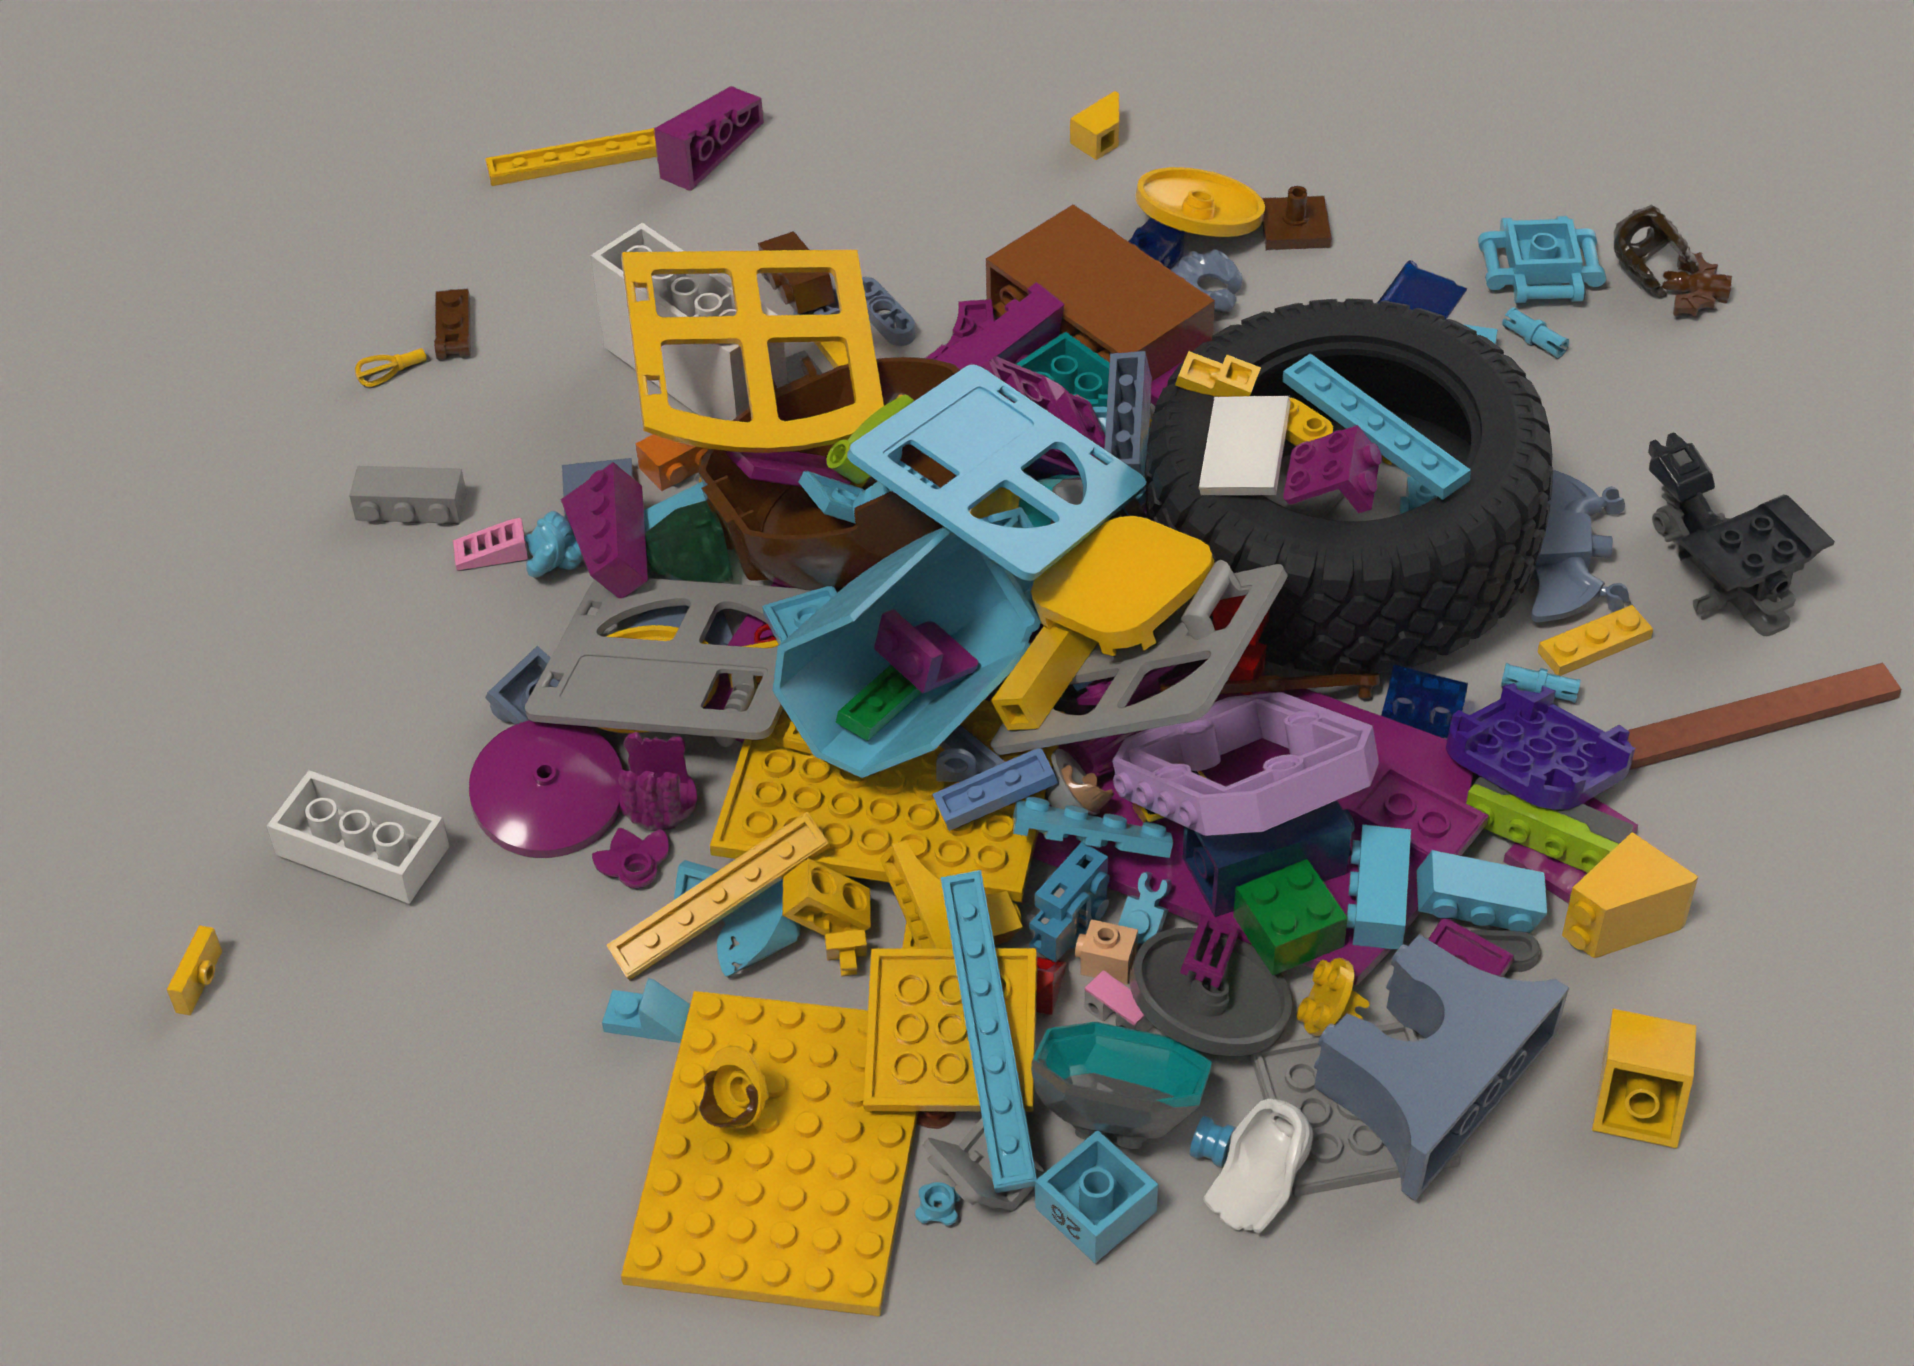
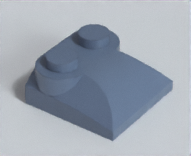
[485,646,561,725]

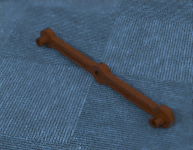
[1160,671,1380,698]

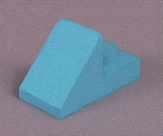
[602,978,690,1043]

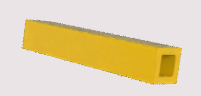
[991,623,1098,730]

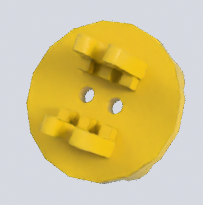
[1296,958,1369,1037]

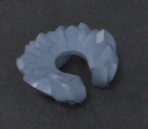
[1171,250,1242,313]

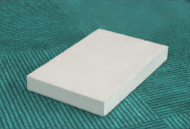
[1199,396,1290,495]

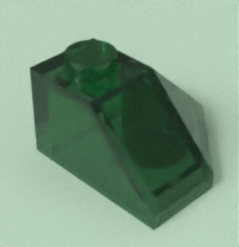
[645,500,733,583]

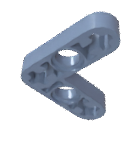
[793,277,915,346]

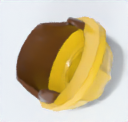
[699,1046,769,1129]

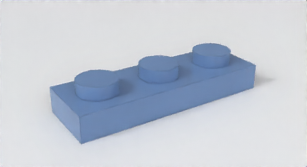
[932,748,1058,831]

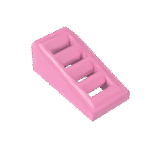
[453,518,528,570]

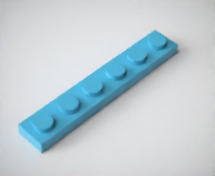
[1283,354,1471,500]

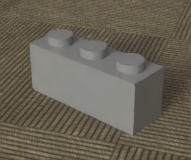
[349,466,467,524]

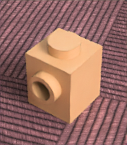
[1075,919,1138,985]

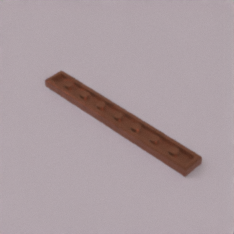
[1628,662,1902,770]

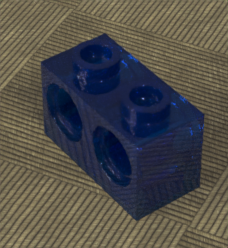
[1381,665,1468,738]

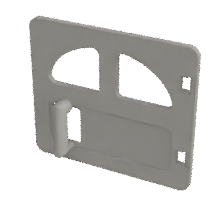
[990,560,1288,755]
[525,578,811,747]

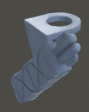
[936,725,1004,782]

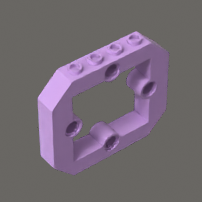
[1112,692,1379,836]

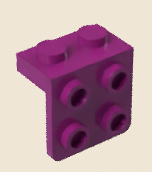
[1283,425,1382,514]
[874,609,978,693]

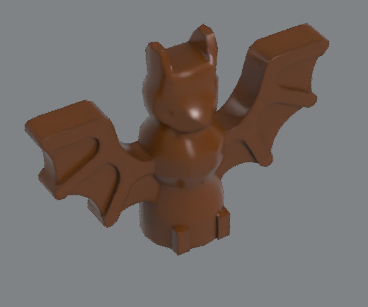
[1662,252,1732,316]

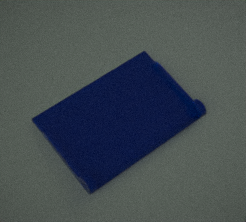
[1377,260,1467,320]

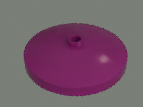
[469,720,622,858]

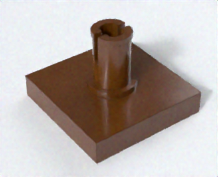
[1262,186,1332,250]

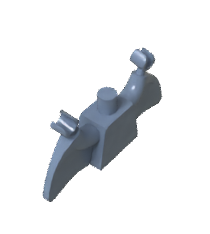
[1530,470,1629,622]

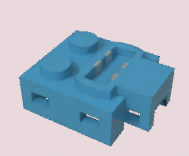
[1029,842,1110,962]

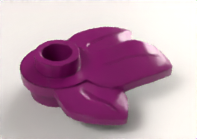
[592,828,669,888]

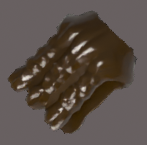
[1613,205,1699,297]

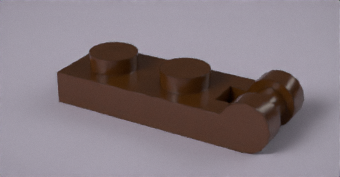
[434,288,471,359]

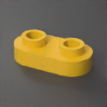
[1285,398,1333,446]

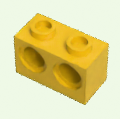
[782,858,870,936]

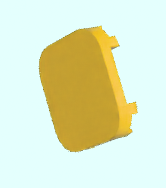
[1031,516,1215,656]

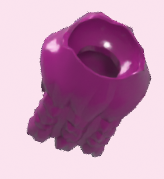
[619,732,697,831]

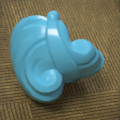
[525,511,583,578]

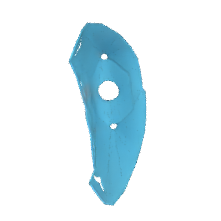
[717,879,801,977]

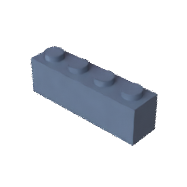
[1104,351,1152,490]

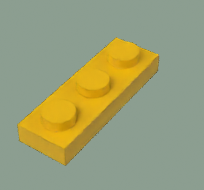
[1538,605,1653,676]

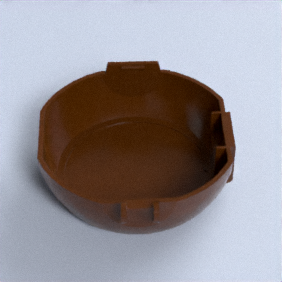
[699,356,960,593]

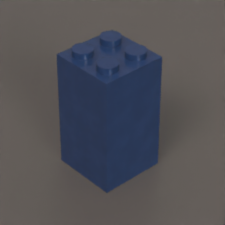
[1182,800,1355,917]

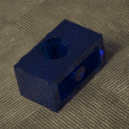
[1128,217,1185,270]

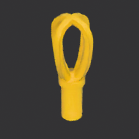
[355,348,427,387]

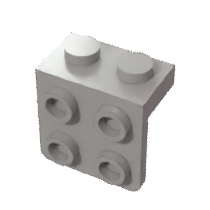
[923,1117,1045,1211]

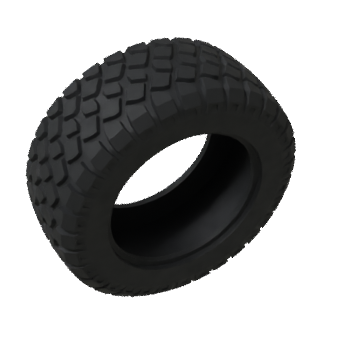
[1145,298,1553,674]

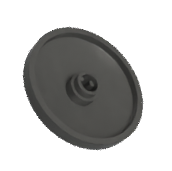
[1130,927,1292,1056]

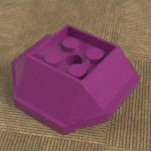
[983,356,1105,478]

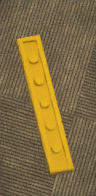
[485,128,657,186]
[606,812,831,981]

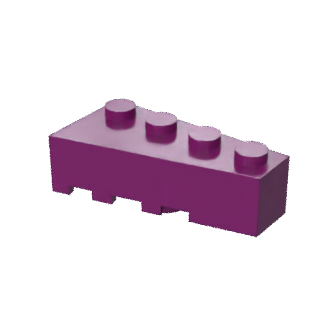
[654,86,764,191]
[934,282,1064,370]
[561,462,648,598]

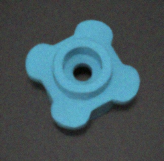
[915,1182,960,1226]

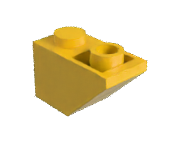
[1070,91,1119,160]

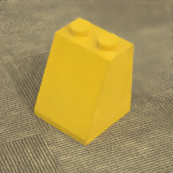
[1562,832,1698,958]
[1592,1009,1697,1148]

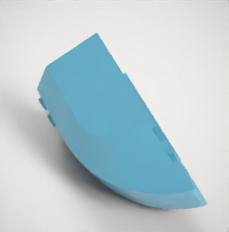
[772,507,1040,778]

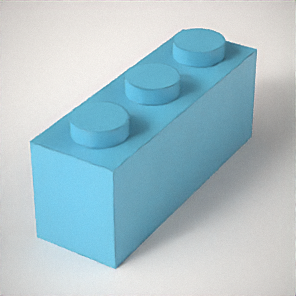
[1346,825,1411,950]
[1416,850,1547,933]

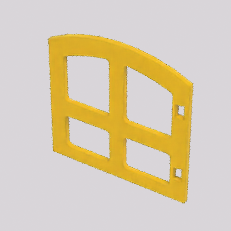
[621,250,884,453]

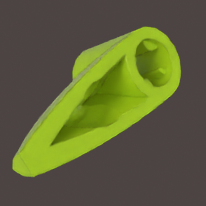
[827,394,914,484]

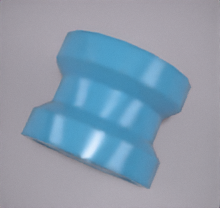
[1190,1116,1236,1168]

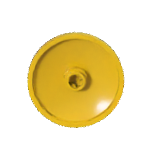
[1135,167,1265,237]

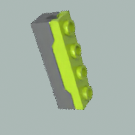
[1466,776,1633,873]

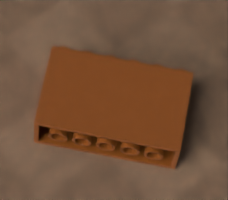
[986,204,1215,381]

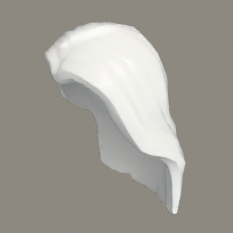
[1203,1099,1313,1233]

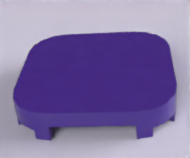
[1446,683,1636,810]

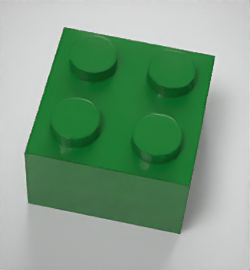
[1234,859,1348,976]

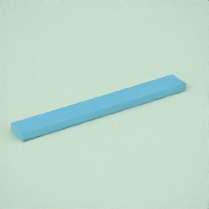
[940,870,1037,1193]

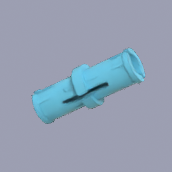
[1502,307,1570,358]
[1501,663,1581,703]

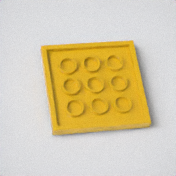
[863,948,1037,1112]

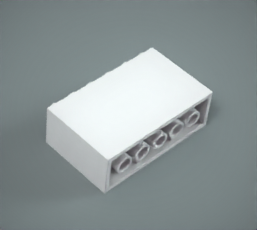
[590,223,787,421]

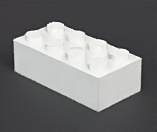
[267,770,450,904]

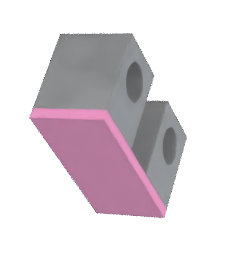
[1084,970,1153,1032]

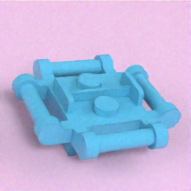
[1478,216,1606,303]

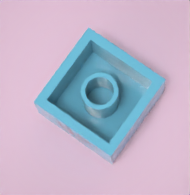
[1035,1131,1158,1263]

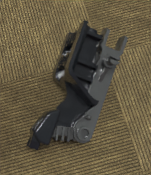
[1648,432,1835,636]

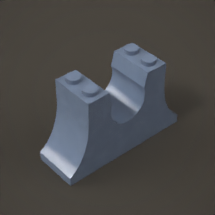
[1314,934,1569,1201]

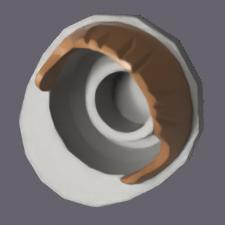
[1046,749,1114,816]

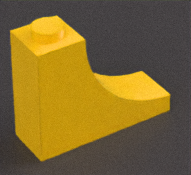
[880,840,1023,948]

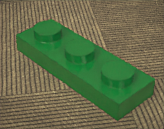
[835,665,921,741]

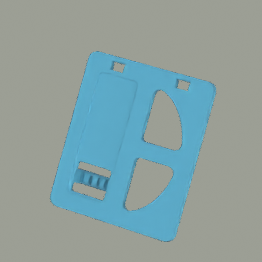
[847,365,1146,581]

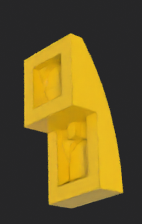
[1175,351,1261,397]

